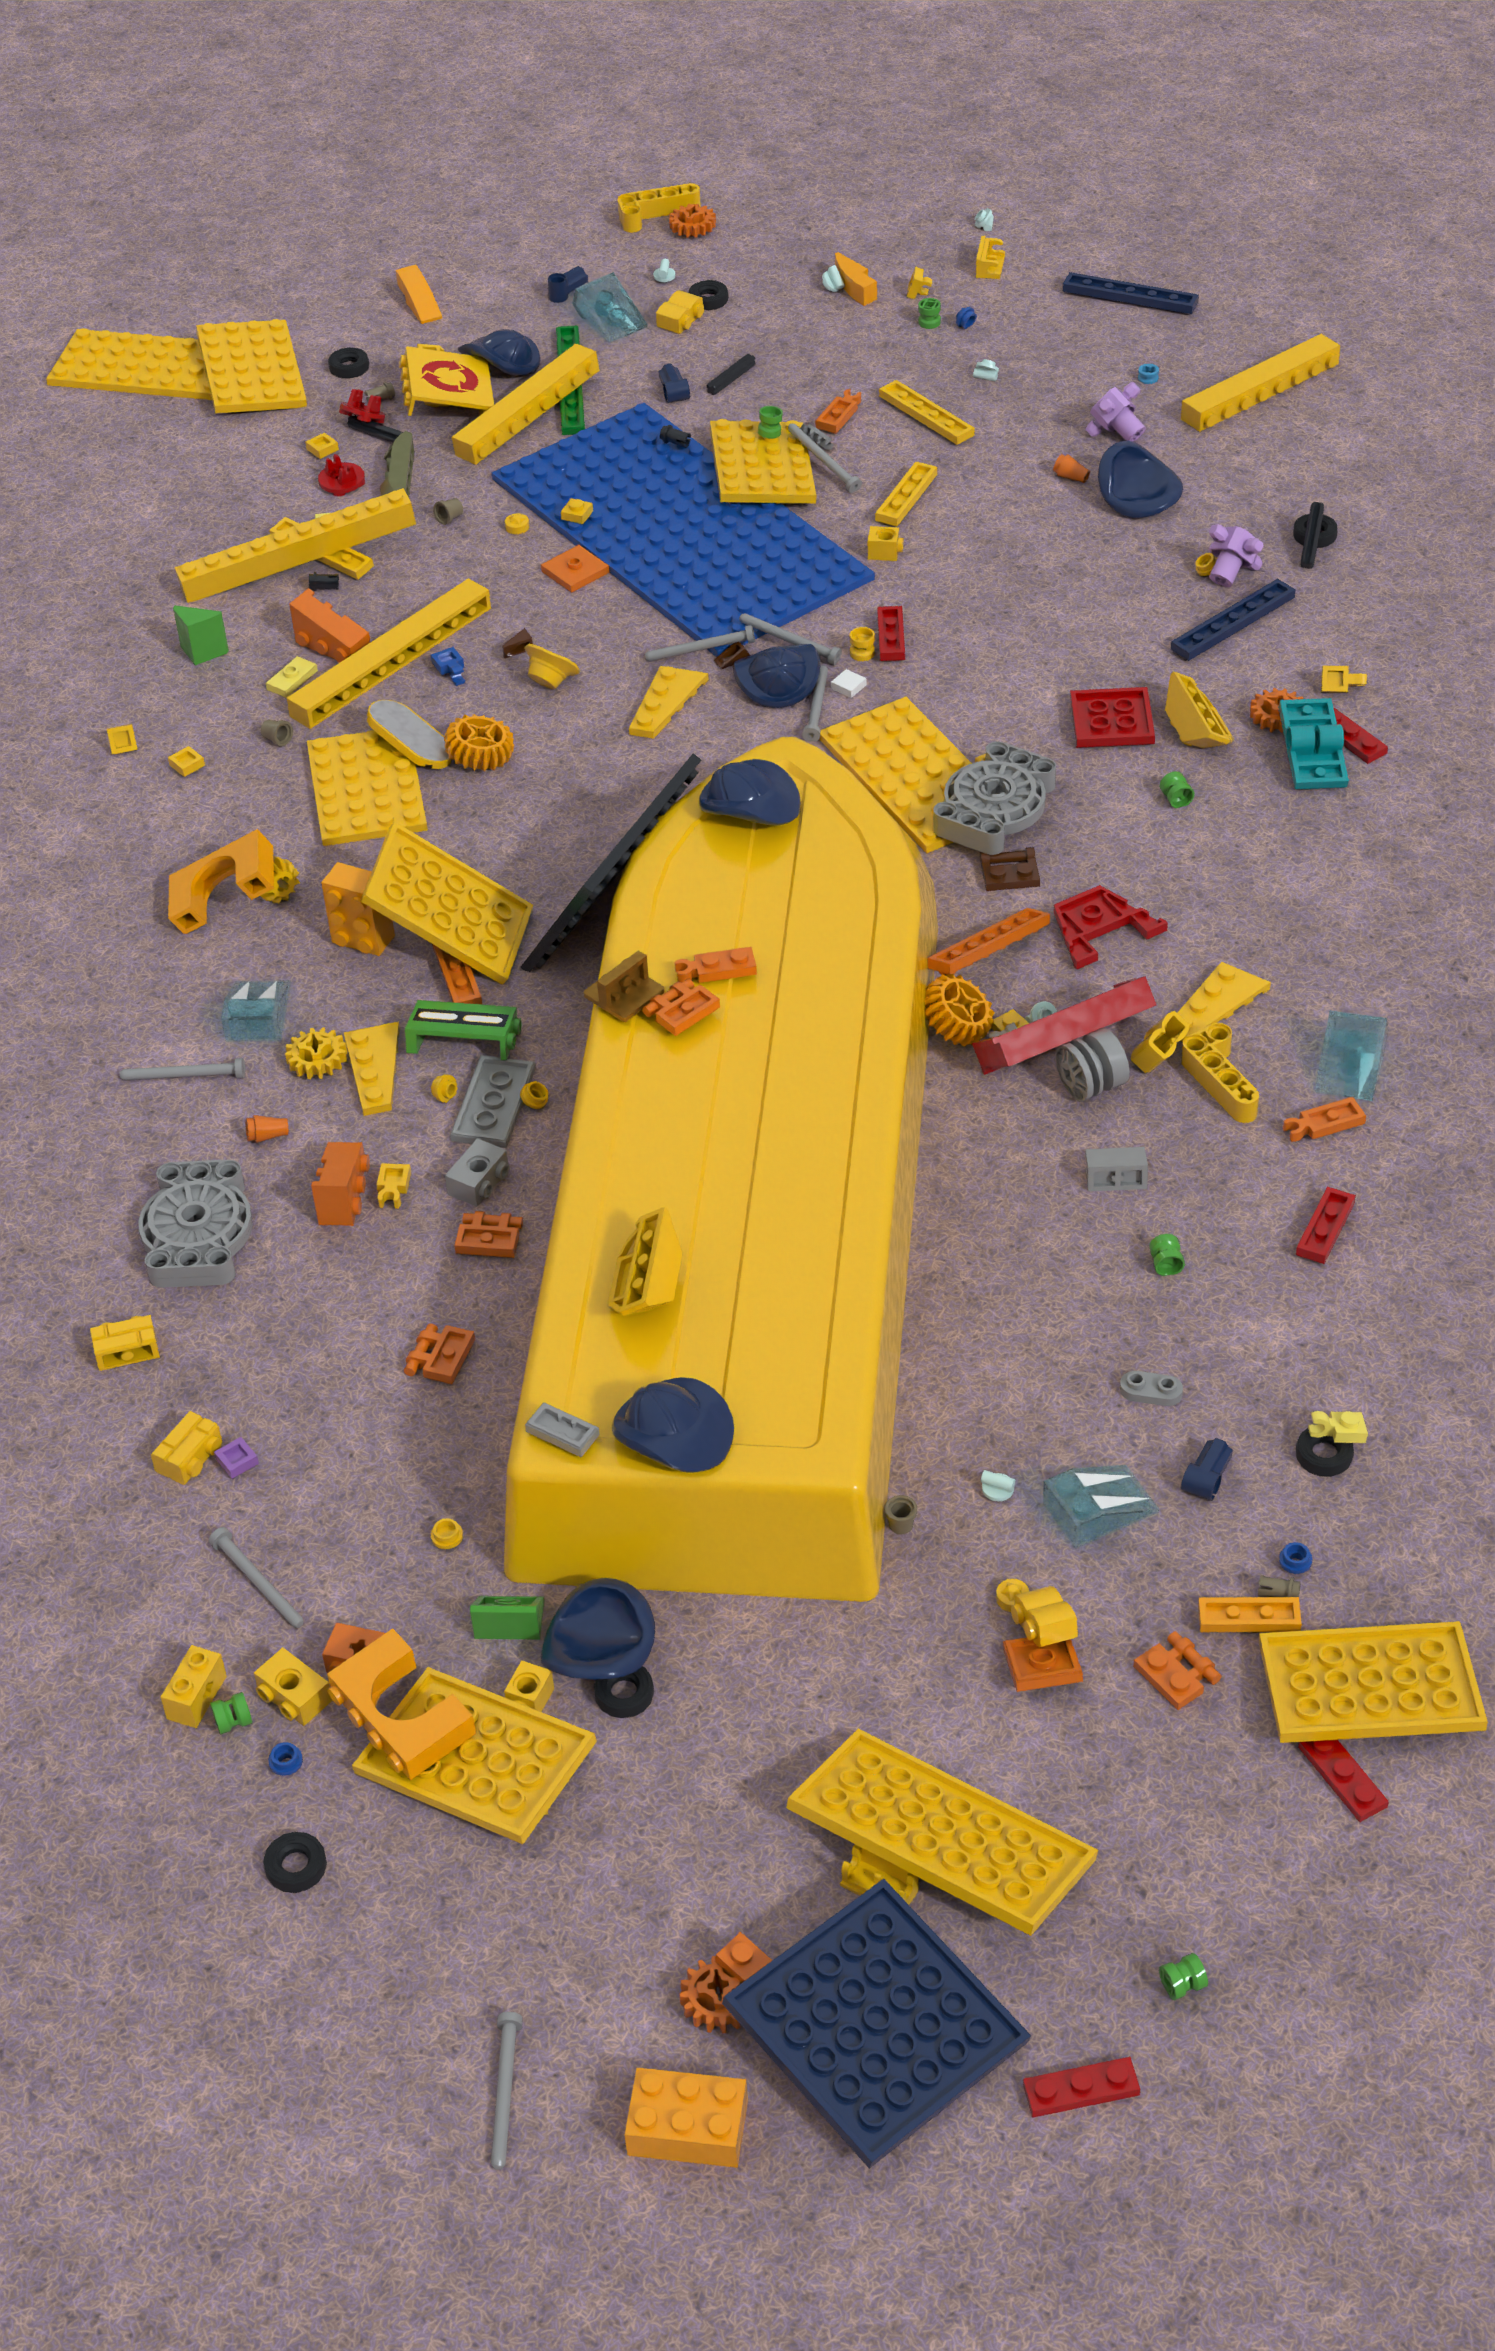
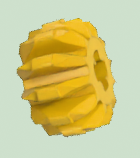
[261,856,300,904]

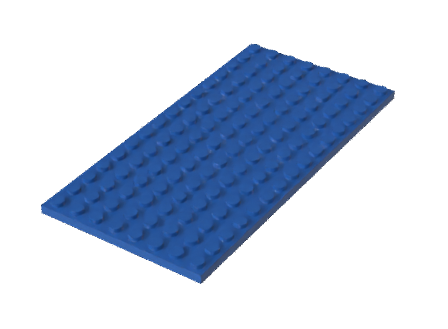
[491,403,875,657]

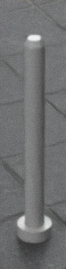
[788,423,862,493]
[739,613,842,665]
[645,625,755,661]
[802,665,828,742]
[120,1058,246,1080]
[209,1527,303,1628]
[491,2012,523,2170]

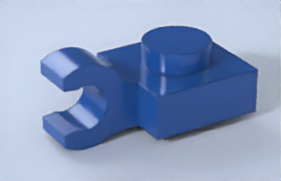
[431,647,465,686]

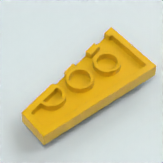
[629,666,709,739]
[1177,962,1271,1042]
[344,1021,400,1116]

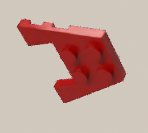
[1054,885,1168,970]

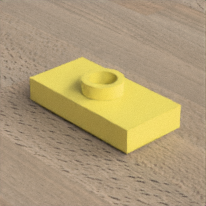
[266,656,318,698]

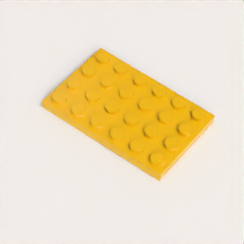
[196,319,307,413]
[709,419,817,504]
[307,730,428,846]
[360,821,533,985]
[1259,1621,1488,1743]
[352,1667,597,1844]

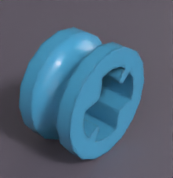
[1138,364,1159,384]

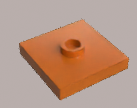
[541,545,610,593]
[1003,1637,1083,1692]

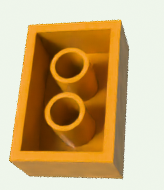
[321,862,395,956]
[624,2068,748,2168]

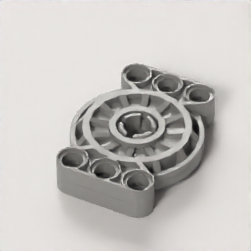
[933,741,1056,855]
[138,1160,253,1288]

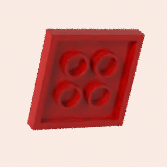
[1070,687,1155,748]

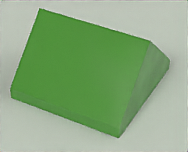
[173,605,229,665]
[470,1596,544,1640]

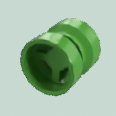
[918,298,941,329]
[758,406,783,439]
[1159,771,1195,808]
[1149,1234,1185,1276]
[210,1692,253,1735]
[1159,1953,1208,2001]

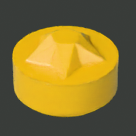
[505,513,529,534]
[996,1579,1029,1612]

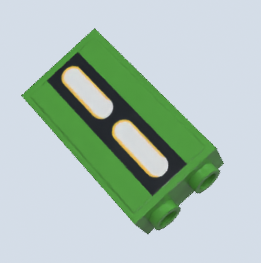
[405,1000,522,1060]

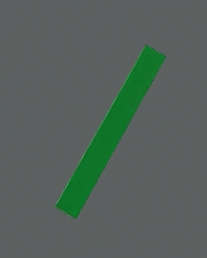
[556,325,585,435]

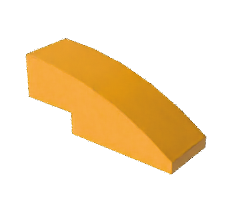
[835,252,877,306]
[395,264,442,324]

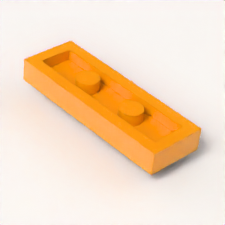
[1198,1597,1302,1632]

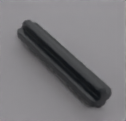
[706,354,756,395]
[347,415,403,443]
[1301,502,1324,569]

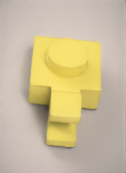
[1308,1411,1368,1443]

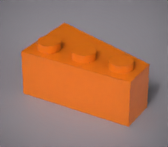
[289,588,371,663]
[311,1142,370,1226]

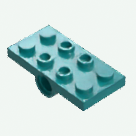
[1278,698,1349,789]

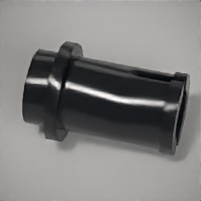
[660,425,691,448]
[309,572,339,591]

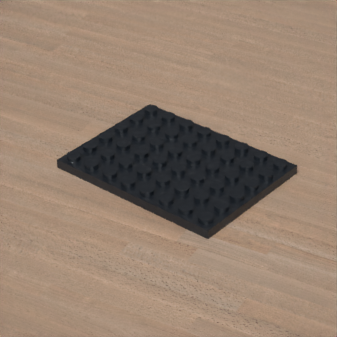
[520,753,701,972]

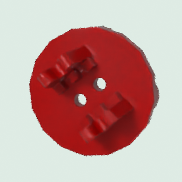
[339,389,386,423]
[318,454,365,496]

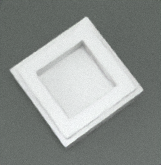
[831,669,867,698]

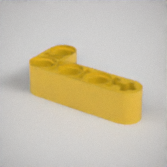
[617,183,701,233]
[1181,1023,1259,1123]

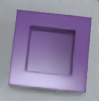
[214,1437,259,1479]

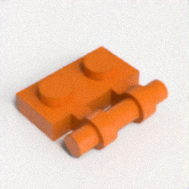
[642,978,720,1036]
[454,1211,523,1258]
[404,1323,475,1384]
[1133,1631,1222,1710]

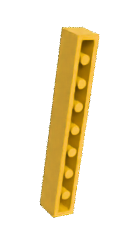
[1181,333,1340,432]
[451,344,600,465]

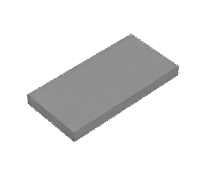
[450,1055,536,1148]

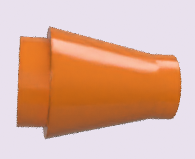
[1053,454,1091,483]
[245,1115,289,1143]

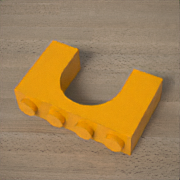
[168,829,274,934]
[327,1628,476,1781]

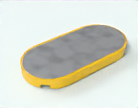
[367,700,452,769]

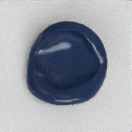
[458,329,540,376]
[1098,441,1183,518]
[733,644,821,708]
[699,759,801,826]
[612,1377,734,1473]
[541,1578,655,1680]

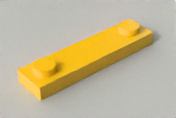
[875,462,937,526]

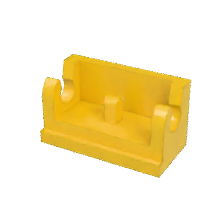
[976,236,1005,279]
[840,1844,919,1905]

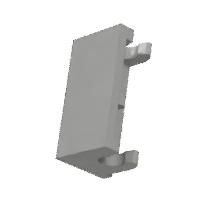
[1085,1147,1148,1191]

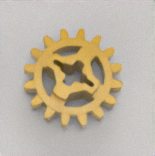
[285,1027,348,1079]

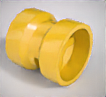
[849,627,875,661]

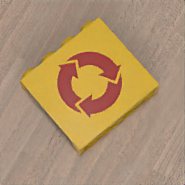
[399,346,494,416]

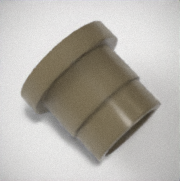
[433,498,463,525]
[261,719,293,746]
[885,1495,917,1534]

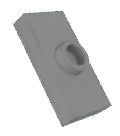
[525,1402,600,1457]

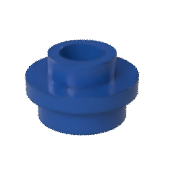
[956,307,977,329]
[1279,1542,1313,1574]
[268,1742,303,1776]

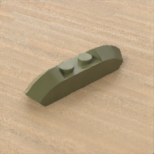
[380,431,415,497]

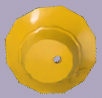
[524,643,580,690]

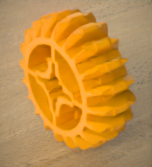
[444,714,514,772]
[925,974,995,1047]

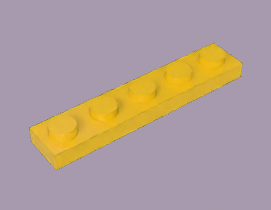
[879,380,975,445]
[269,517,374,580]

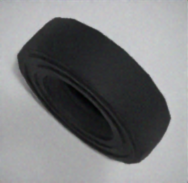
[689,280,729,310]
[328,347,369,379]
[1293,514,1338,548]
[1296,1428,1354,1477]
[594,1666,654,1718]
[263,1832,327,1893]

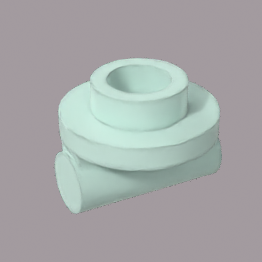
[975,208,994,231]
[653,259,676,283]
[822,265,845,292]
[973,359,999,382]
[1025,1001,1057,1023]
[981,1470,1016,1501]

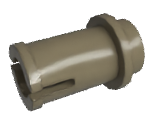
[365,382,395,401]
[1258,1575,1301,1597]

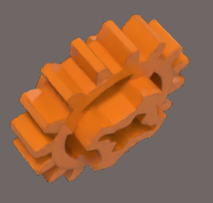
[669,204,716,238]
[1250,688,1304,733]
[679,1955,740,2034]

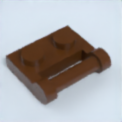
[980,847,1040,891]

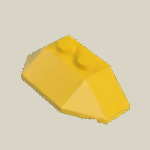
[1165,671,1234,748]
[608,1207,683,1316]

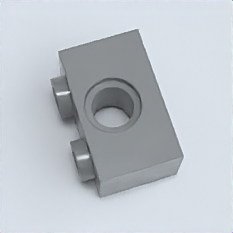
[445,1138,510,1207]

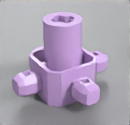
[1086,382,1146,442]
[1208,524,1264,587]

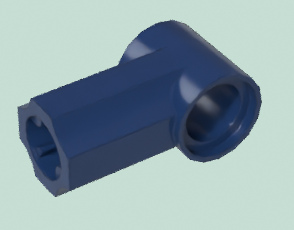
[548,266,588,303]
[659,363,690,403]
[1181,1438,1233,1501]

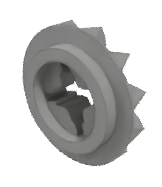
[800,423,834,450]

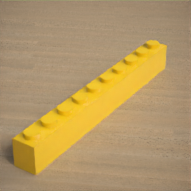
[174,488,416,603]
[286,578,491,729]

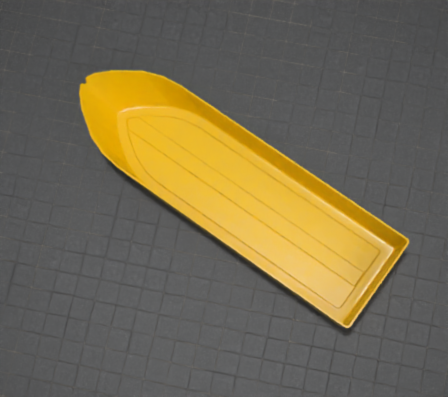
[504,737,938,1602]

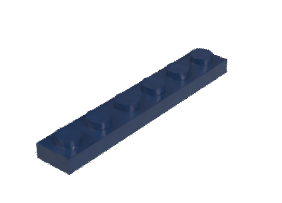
[1063,272,1199,314]
[1171,578,1296,661]

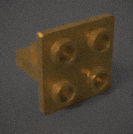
[584,950,665,1022]

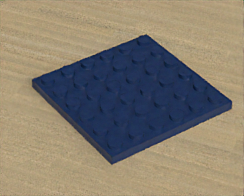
[722,1879,1031,2169]

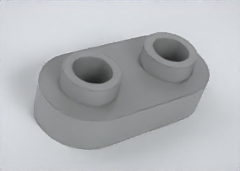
[1120,1371,1183,1406]

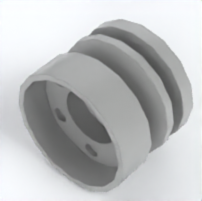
[1055,1028,1130,1101]

